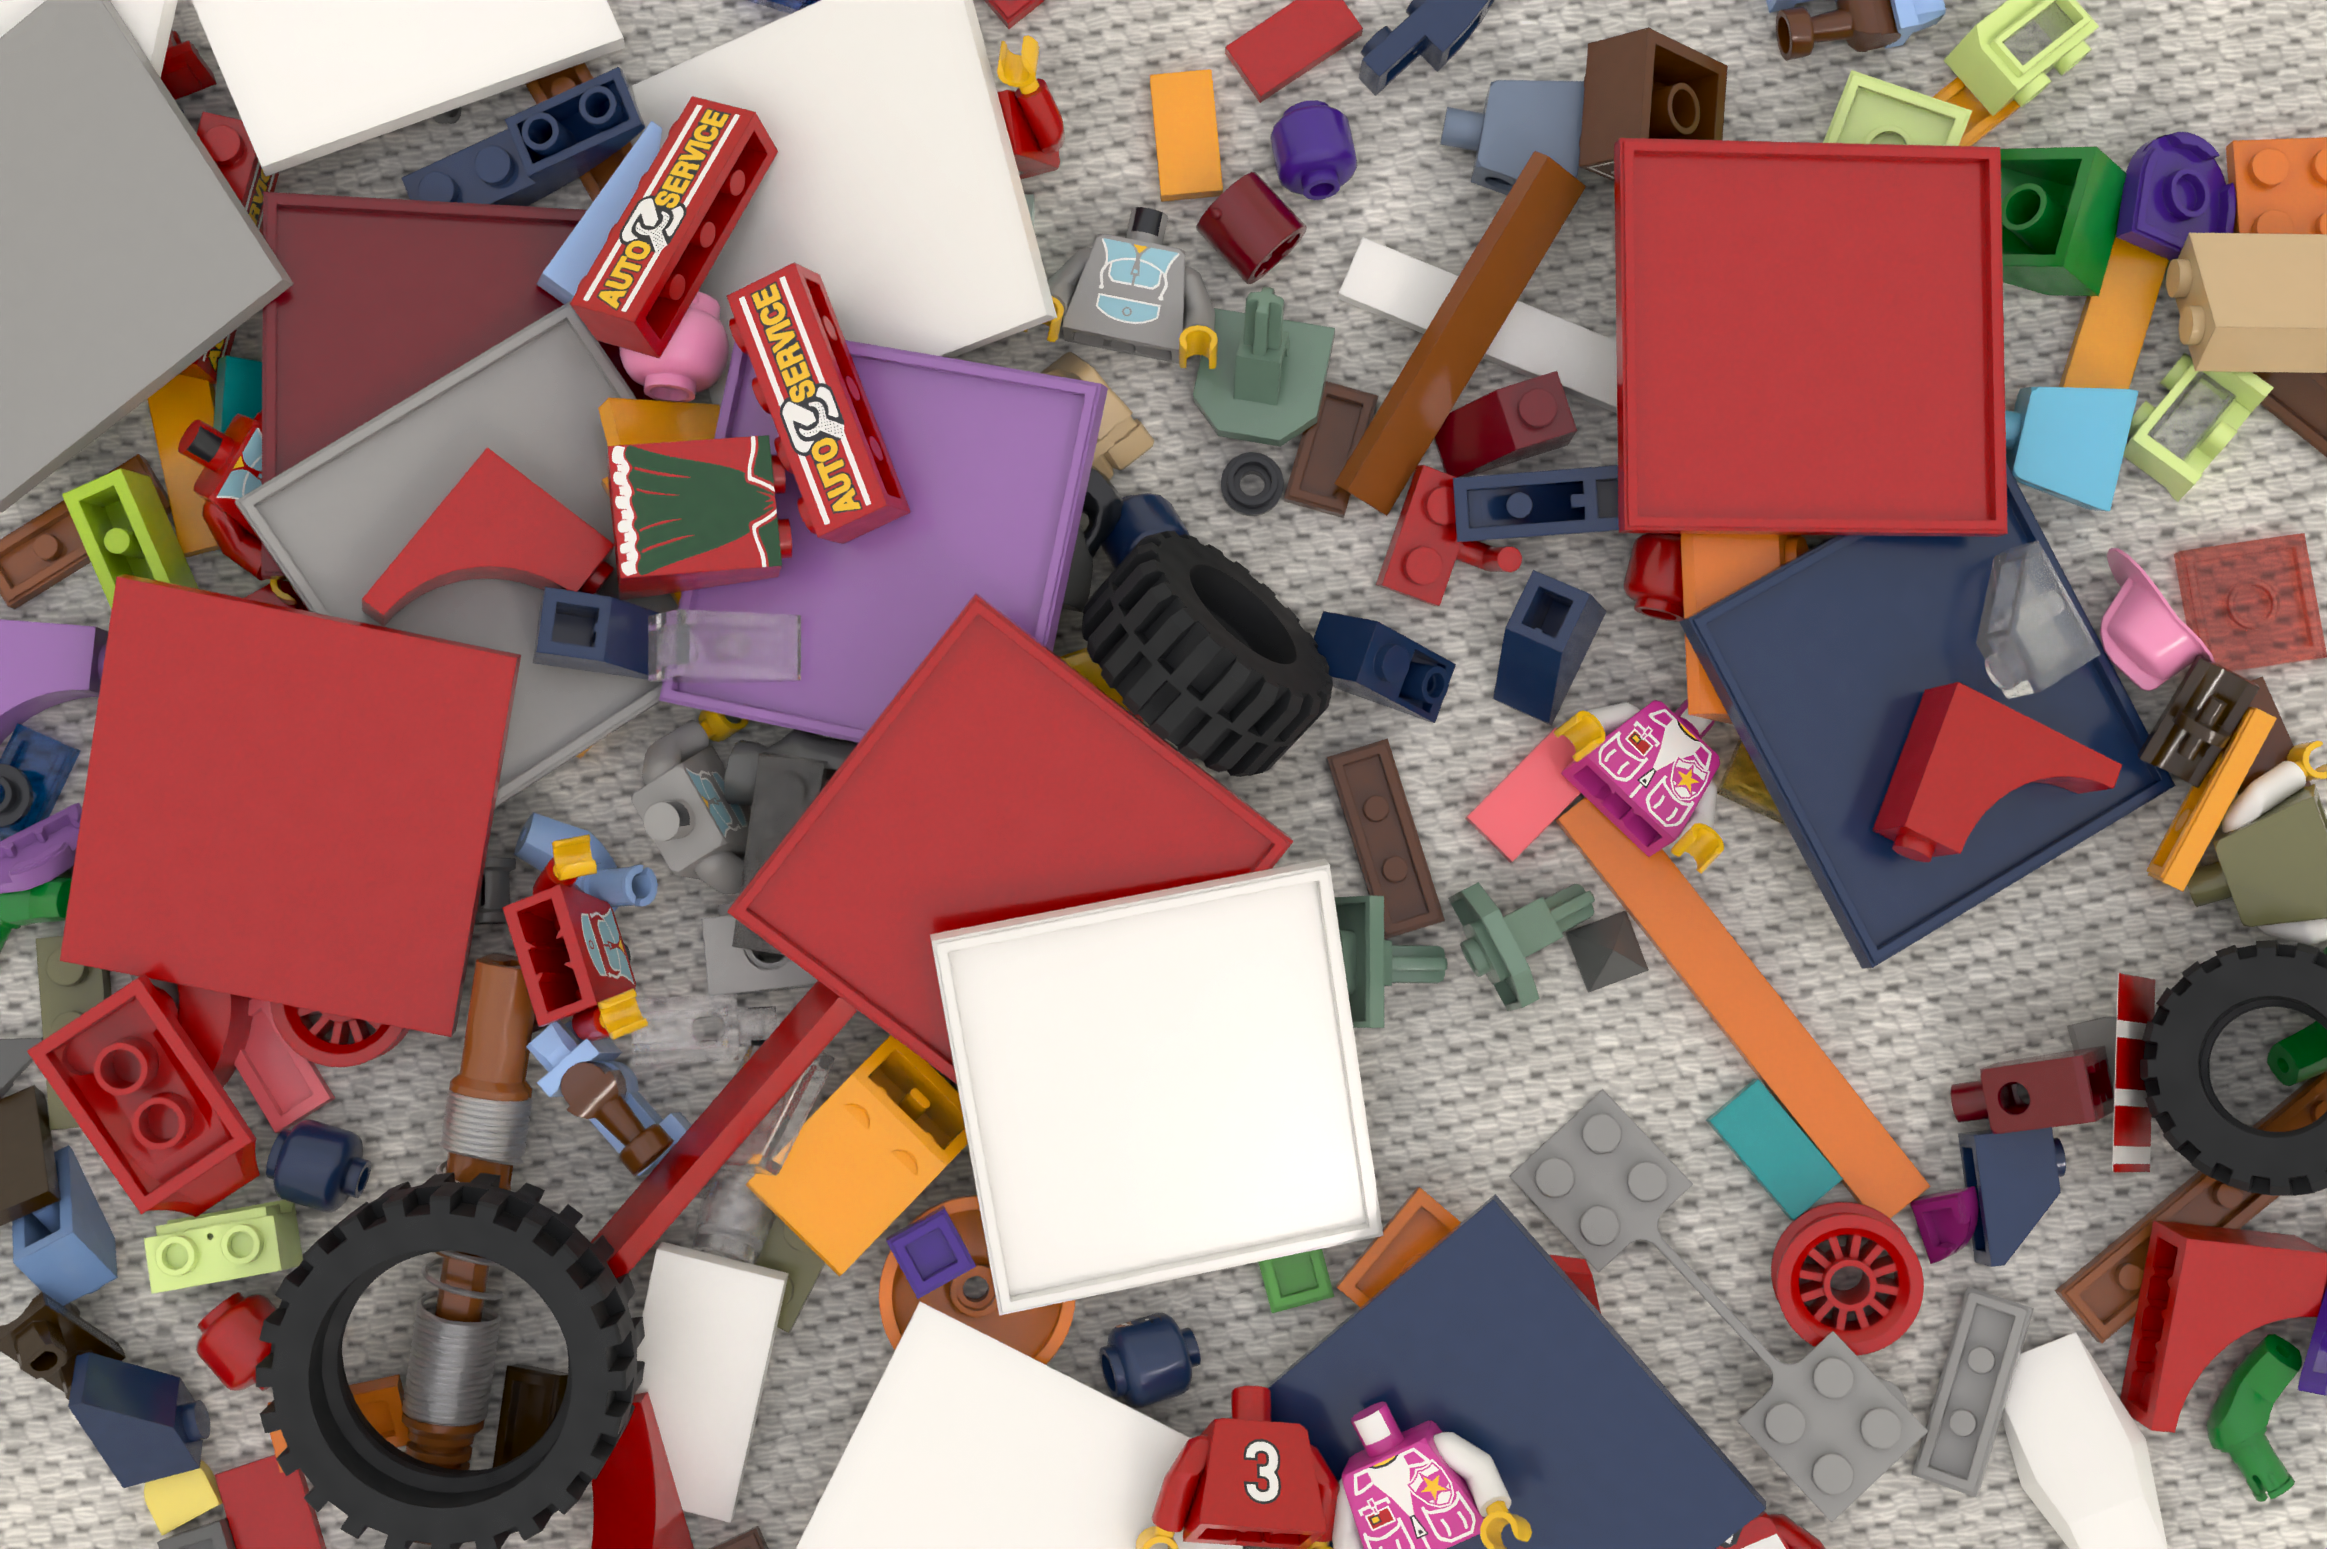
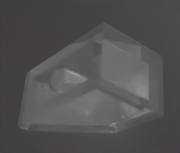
[1976,540,2101,699]
[648,609,801,683]

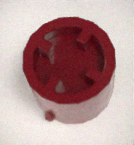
[1196,172,1307,284]

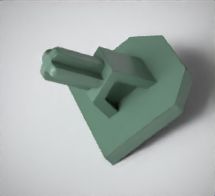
[1193,287,1335,447]
[1448,882,1595,1011]
[1334,895,1448,1028]

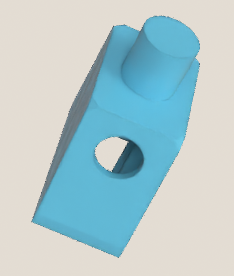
[2005,387,2139,511]

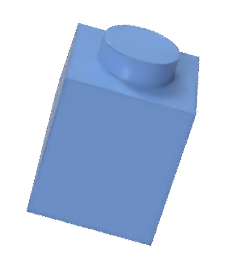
[12,1145,118,1306]

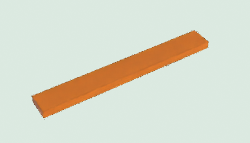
[1555,797,1931,1218]

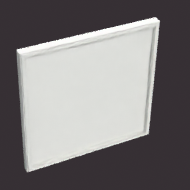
[191,0,625,176]
[632,0,1057,408]
[930,859,1383,1316]
[795,1301,1243,1549]

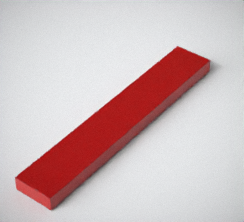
[591,981,857,1278]

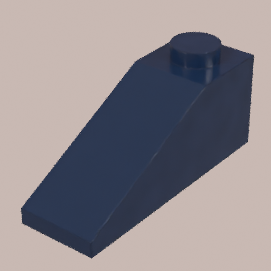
[1453,465,1619,542]

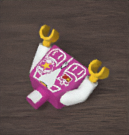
[1553,699,1724,874]
[1332,1402,1532,1549]

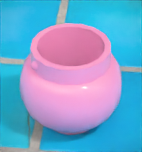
[620,291,729,402]

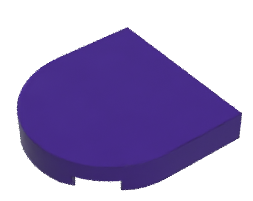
[2116,131,2236,260]

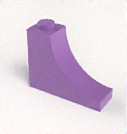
[0,619,108,745]

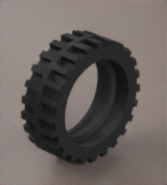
[256,1172,645,1549]

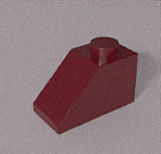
[1434,371,1577,478]

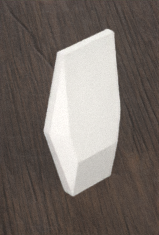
[2002,1332,2168,1549]

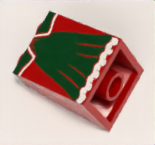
[607,435,792,600]

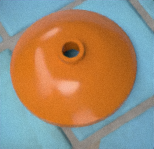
[879,1195,1076,1365]

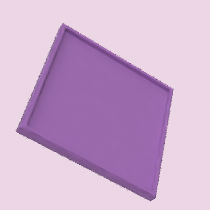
[659,340,1108,742]

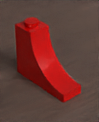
[362,447,615,627]
[1872,682,2122,862]
[2120,1220,2327,1433]
[591,1392,694,1549]

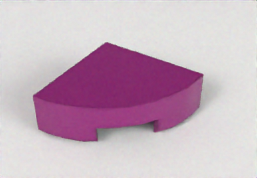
[1910,1186,1978,1264]

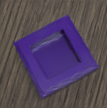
[886,1206,976,1299]

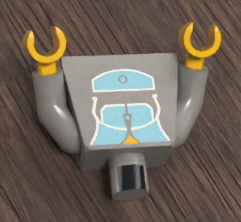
[1023,207,1218,369]
[631,710,773,894]

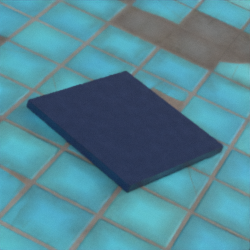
[1679,463,2176,969]
[1229,1194,1766,1549]

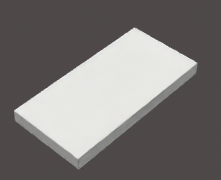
[635,1242,789,1523]

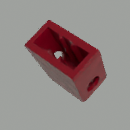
[1951,1045,2114,1134]

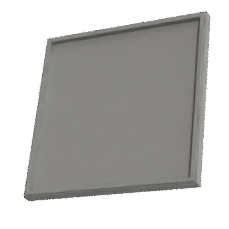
[0,0,294,513]
[235,301,678,808]

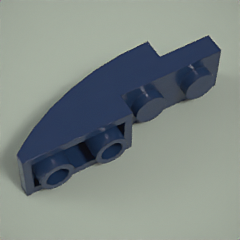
[1359,0,1495,96]
[401,67,646,206]

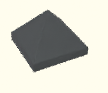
[1566,911,1649,993]

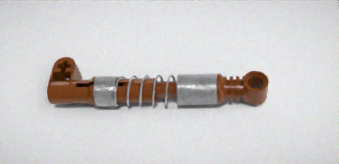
[402,953,548,1545]

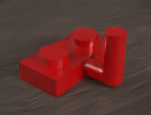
[1376,465,1522,606]

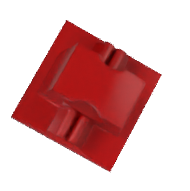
[161,29,217,100]

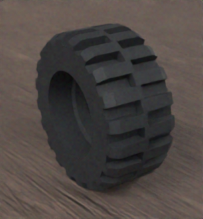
[1081,531,1333,777]
[2140,940,2327,1196]

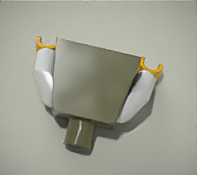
[2187,741,2327,945]

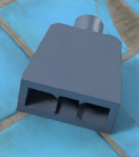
[1440,80,1585,195]

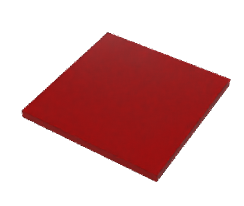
[1614,138,2008,537]
[60,574,521,1037]
[727,593,1293,1084]

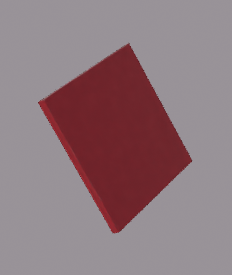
[261,192,657,580]

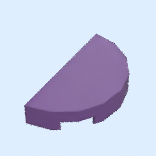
[0,803,82,894]

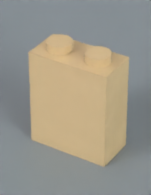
[2166,233,2327,373]

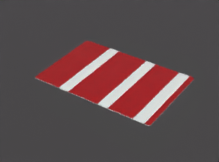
[2112,973,2155,1172]

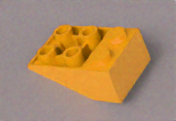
[745,1035,968,1277]

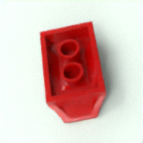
[27,974,260,1217]

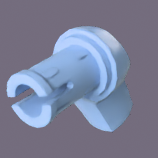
[514,813,658,912]

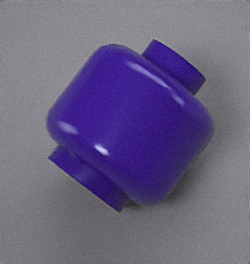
[1270,100,1358,200]

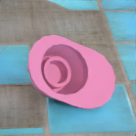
[2100,548,2215,691]

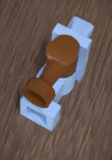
[1766,0,1946,61]
[526,1020,692,1176]

